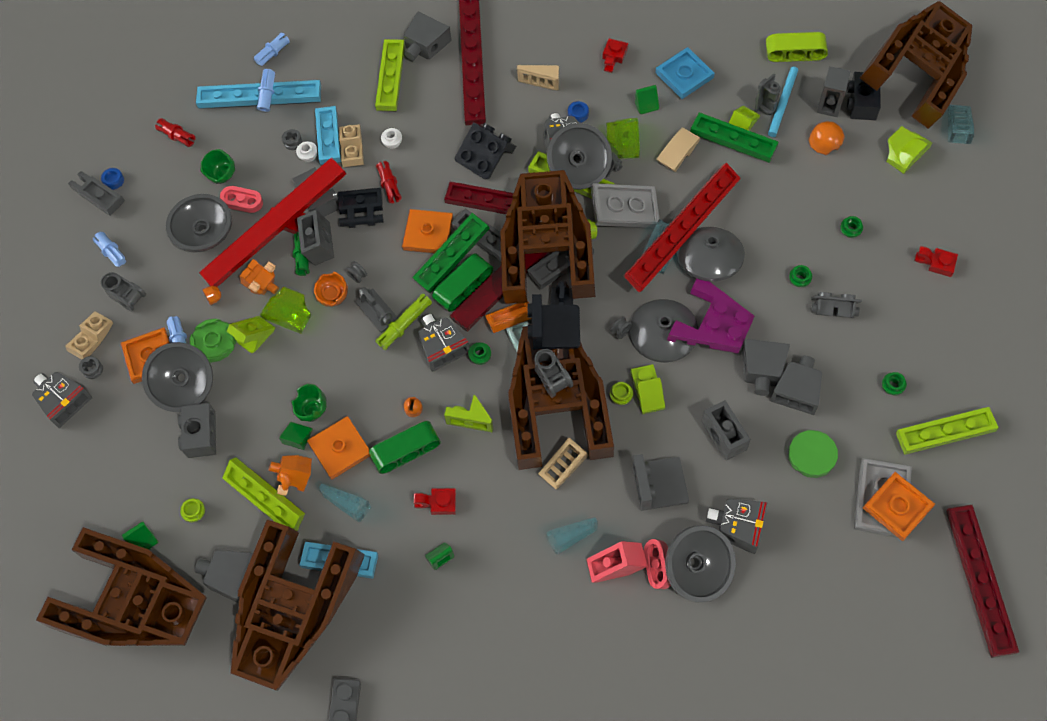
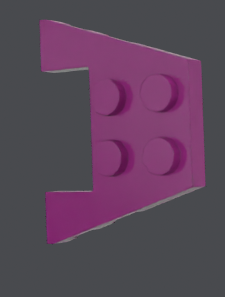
[667,279,755,353]

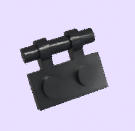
[338,188,384,228]

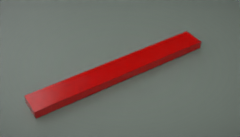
[199,157,346,287]
[624,163,741,292]

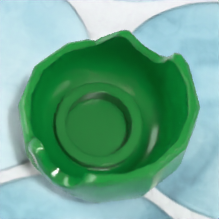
[200,149,235,184]
[292,384,327,422]

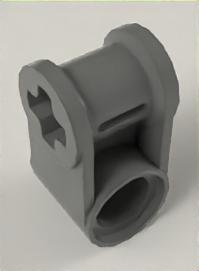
[101,272,146,312]
[535,349,573,398]

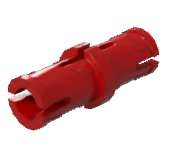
[155,118,196,147]
[376,161,402,203]

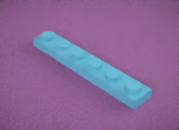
[196,80,321,108]

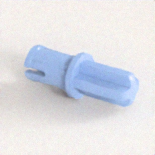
[254,33,290,66]
[257,69,275,112]
[93,232,126,267]
[167,316,187,344]

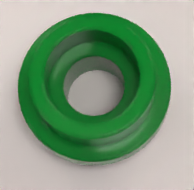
[840,216,863,238]
[789,265,812,287]
[468,342,491,365]
[882,372,907,395]

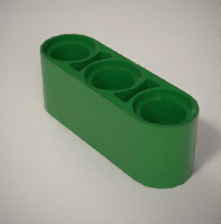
[432,253,493,312]
[369,421,441,474]

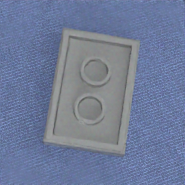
[591,183,661,228]
[854,458,912,537]

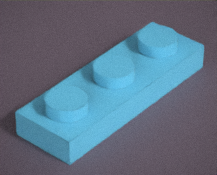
[315,106,341,165]
[300,542,378,579]

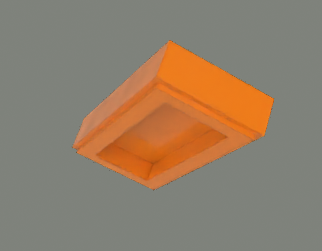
[485,302,532,333]

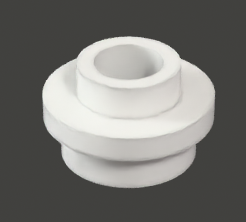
[381,128,402,149]
[296,142,318,162]

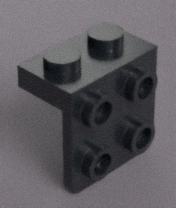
[455,122,517,179]
[527,294,580,350]

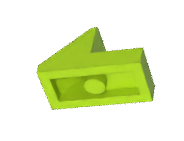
[227,316,275,353]
[630,364,665,415]
[444,395,493,432]

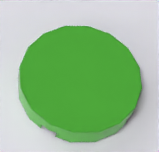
[190,319,236,362]
[788,430,838,478]

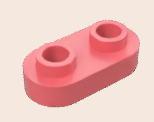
[220,186,263,213]
[643,539,671,589]

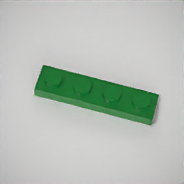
[690,112,779,163]
[412,213,490,293]

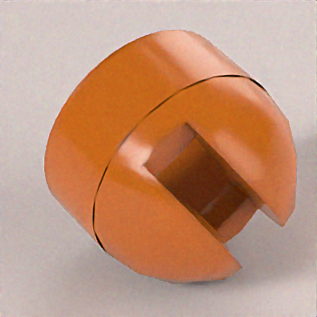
[202,286,221,305]
[403,397,423,417]

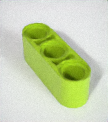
[766,32,828,62]

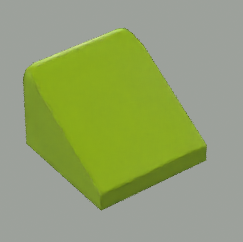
[729,105,760,130]

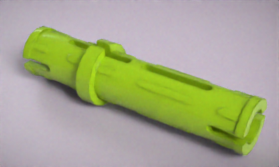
[375,294,432,350]

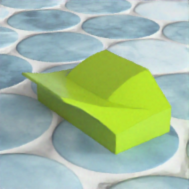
[886,126,932,174]

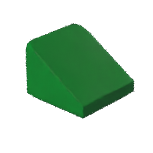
[635,85,659,114]
[279,422,313,450]
[122,522,158,549]
[425,543,454,570]

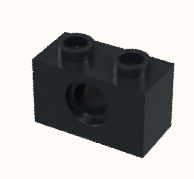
[847,72,881,121]

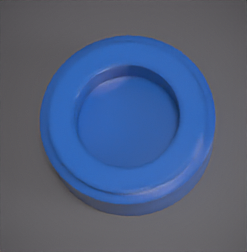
[568,101,589,123]
[101,168,124,190]

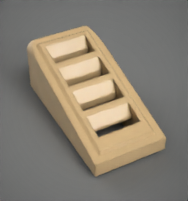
[517,65,559,90]
[538,438,589,490]

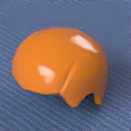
[809,121,845,155]
[313,271,348,307]

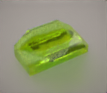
[606,118,640,159]
[260,287,311,334]

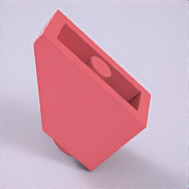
[586,541,648,583]

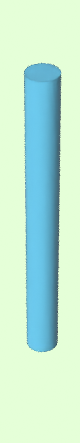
[768,67,798,137]

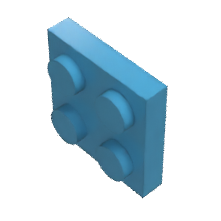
[655,47,715,99]

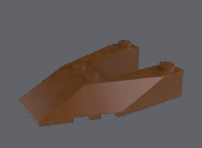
[860,1,973,129]
[500,170,596,304]
[508,326,614,470]
[231,520,365,691]
[36,527,207,646]

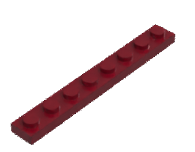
[459,0,486,126]

